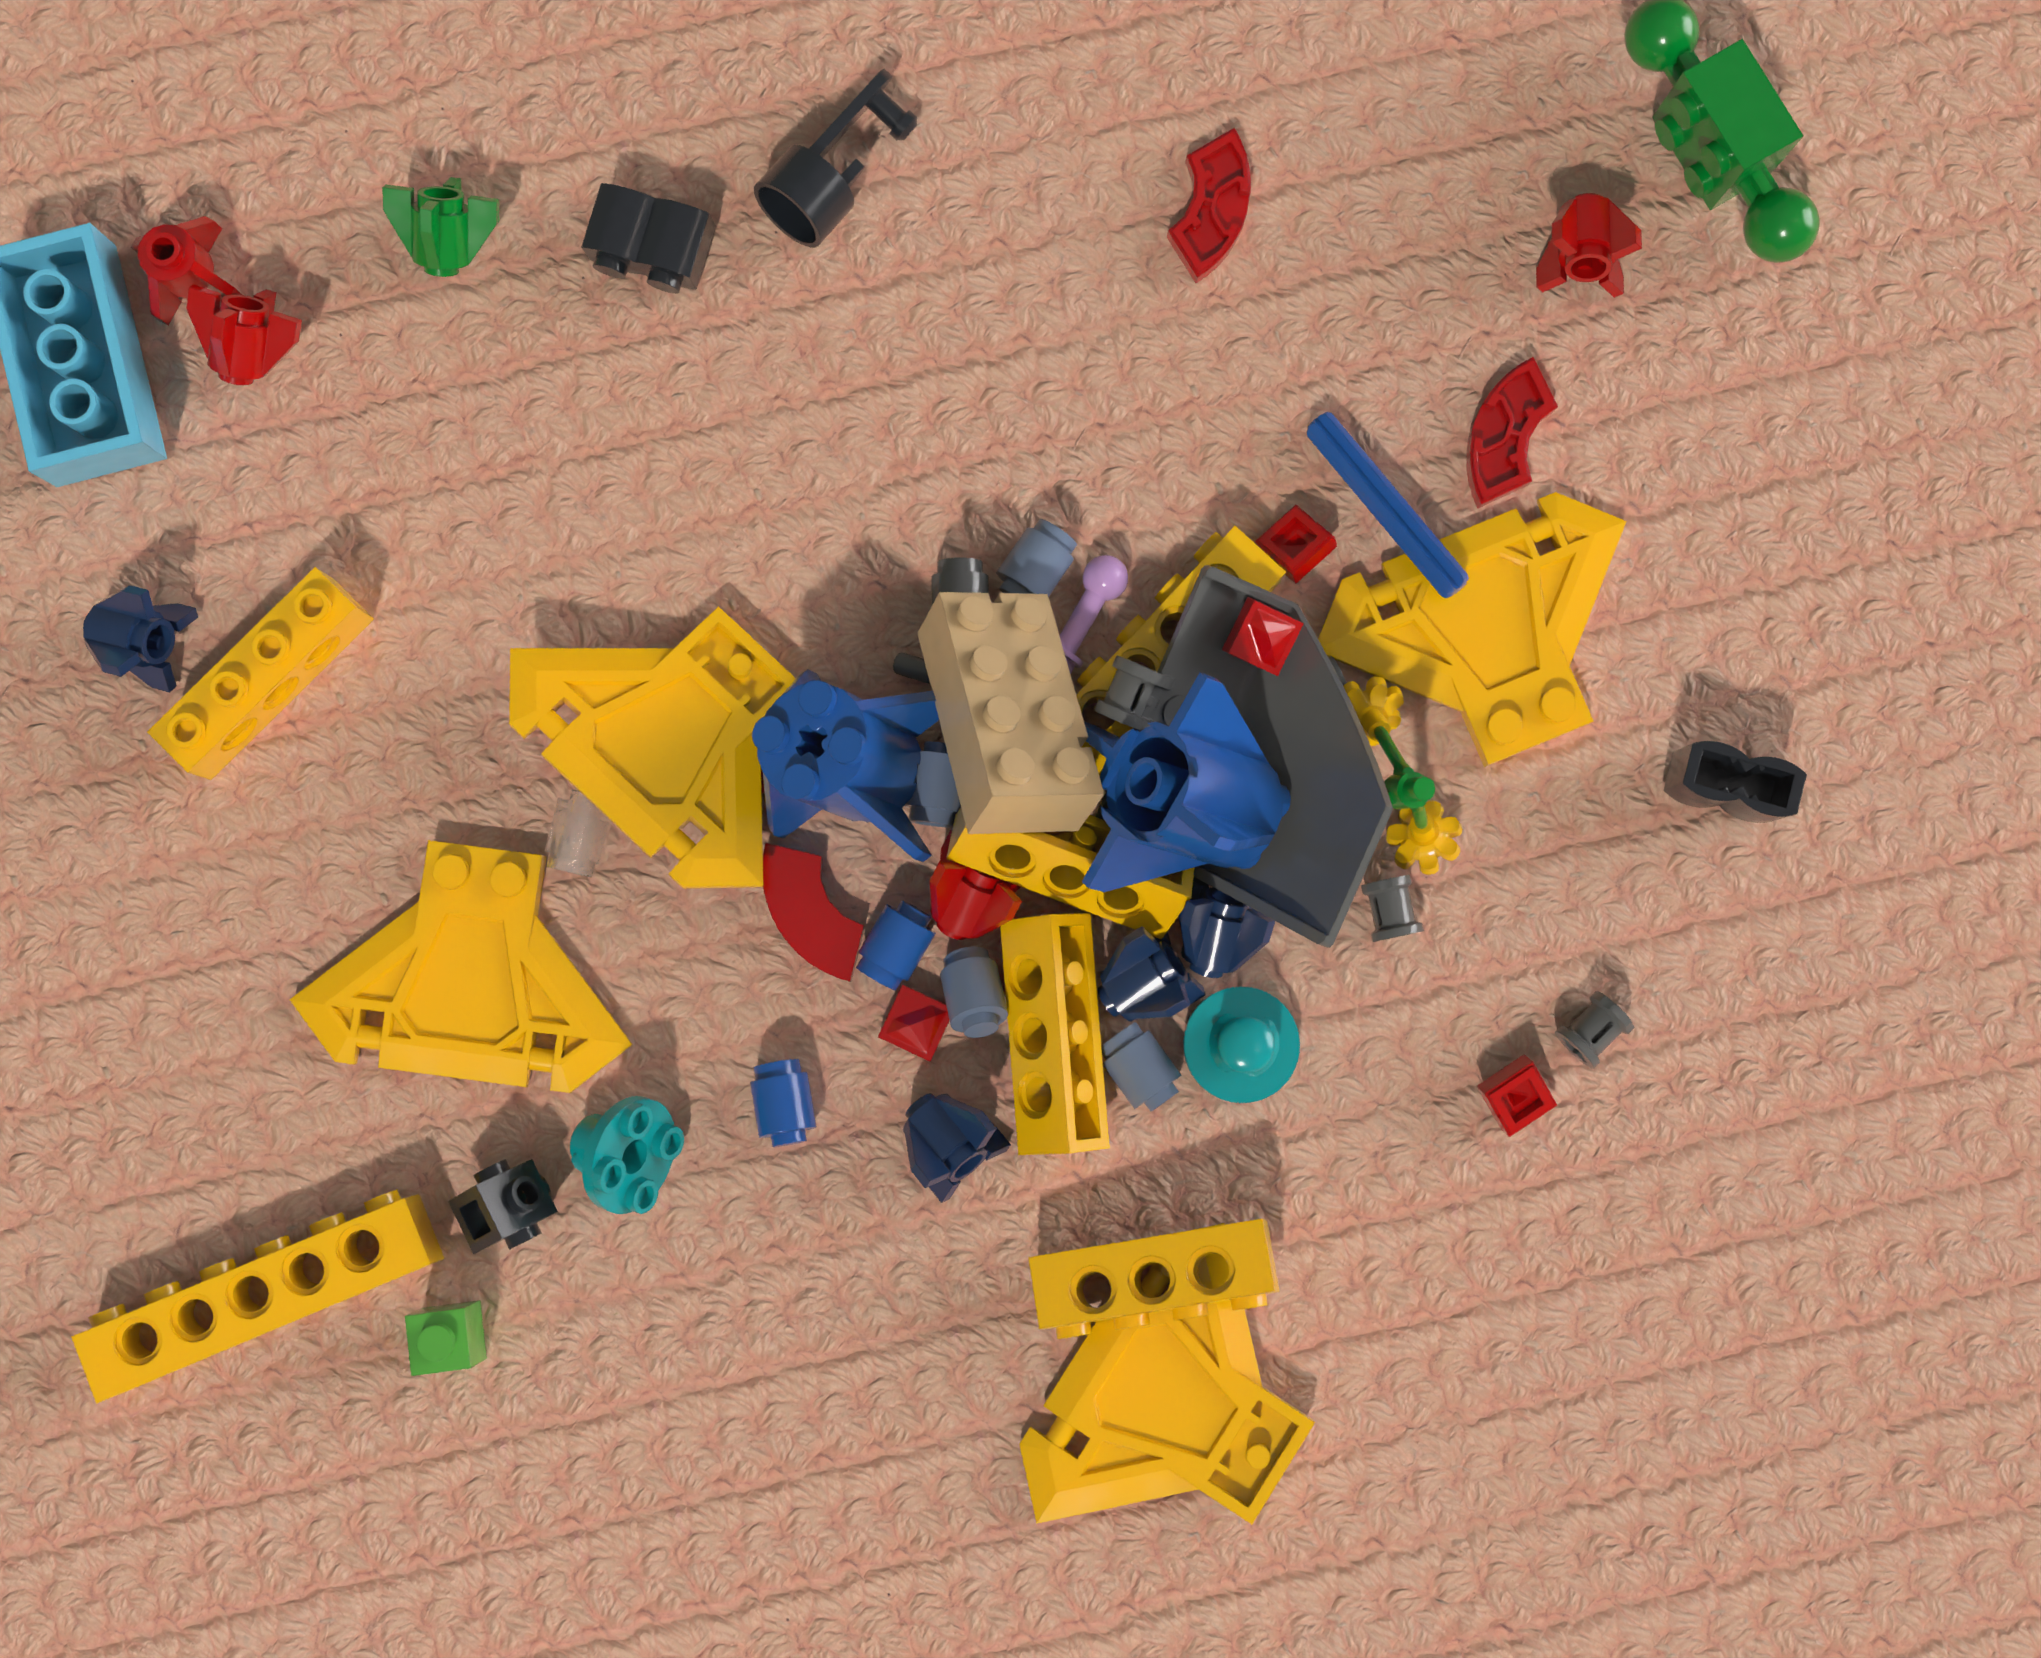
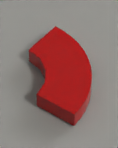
[1167,128,1251,283]
[1466,357,1558,509]
[763,843,865,982]

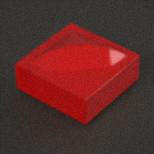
[1254,504,1337,584]
[1222,597,1304,676]
[878,985,950,1062]
[1476,1054,1557,1137]

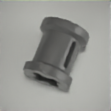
[1361,875,1424,942]
[1555,991,1635,1069]

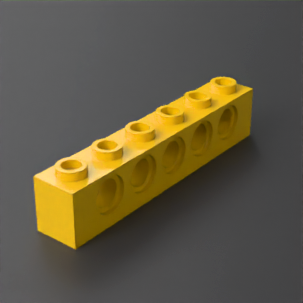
[1076,526,1286,777]
[71,1189,445,1404]

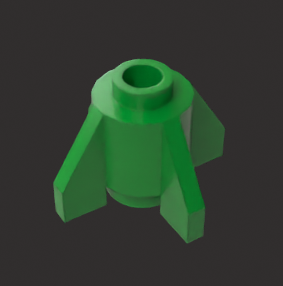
[382,177,499,277]

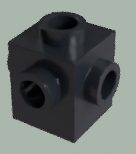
[448,1159,558,1254]

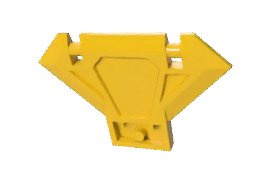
[1318,492,1627,767]
[509,606,796,889]
[289,840,633,1093]
[1019,1223,1315,1525]

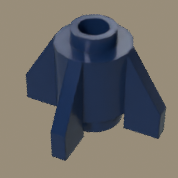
[83,585,198,693]
[1179,877,1275,978]
[1097,926,1206,1022]
[903,1093,1011,1203]

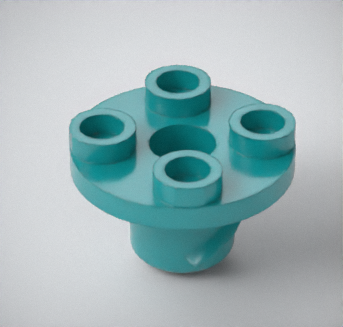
[1183,987,1300,1103]
[570,1096,684,1214]

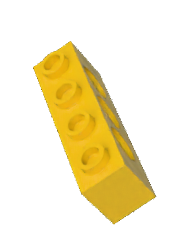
[147,567,374,780]
[947,808,1194,939]
[1000,913,1110,1155]
[1028,1218,1280,1339]

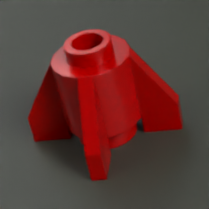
[1536,193,1642,298]
[131,216,242,326]
[186,284,302,385]
[930,830,1022,940]

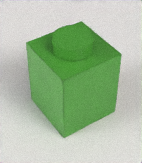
[405,1300,487,1376]

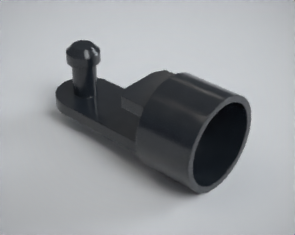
[754,69,917,248]

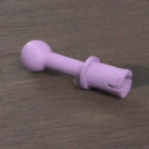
[1059,555,1128,674]

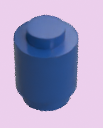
[856,900,936,991]
[750,1059,817,1147]

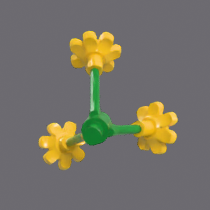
[1343,677,1463,875]

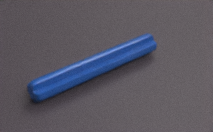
[1307,412,1469,598]

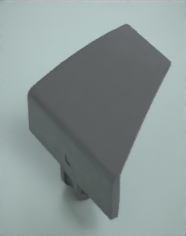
[1094,565,1393,948]

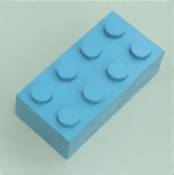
[0,223,167,487]

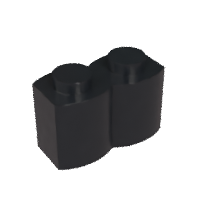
[581,183,716,294]
[1664,741,1807,823]

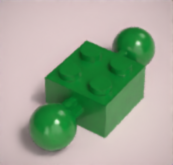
[1624,0,1820,263]

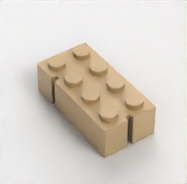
[917,592,1104,834]

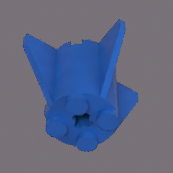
[752,669,939,862]
[1082,672,1291,892]

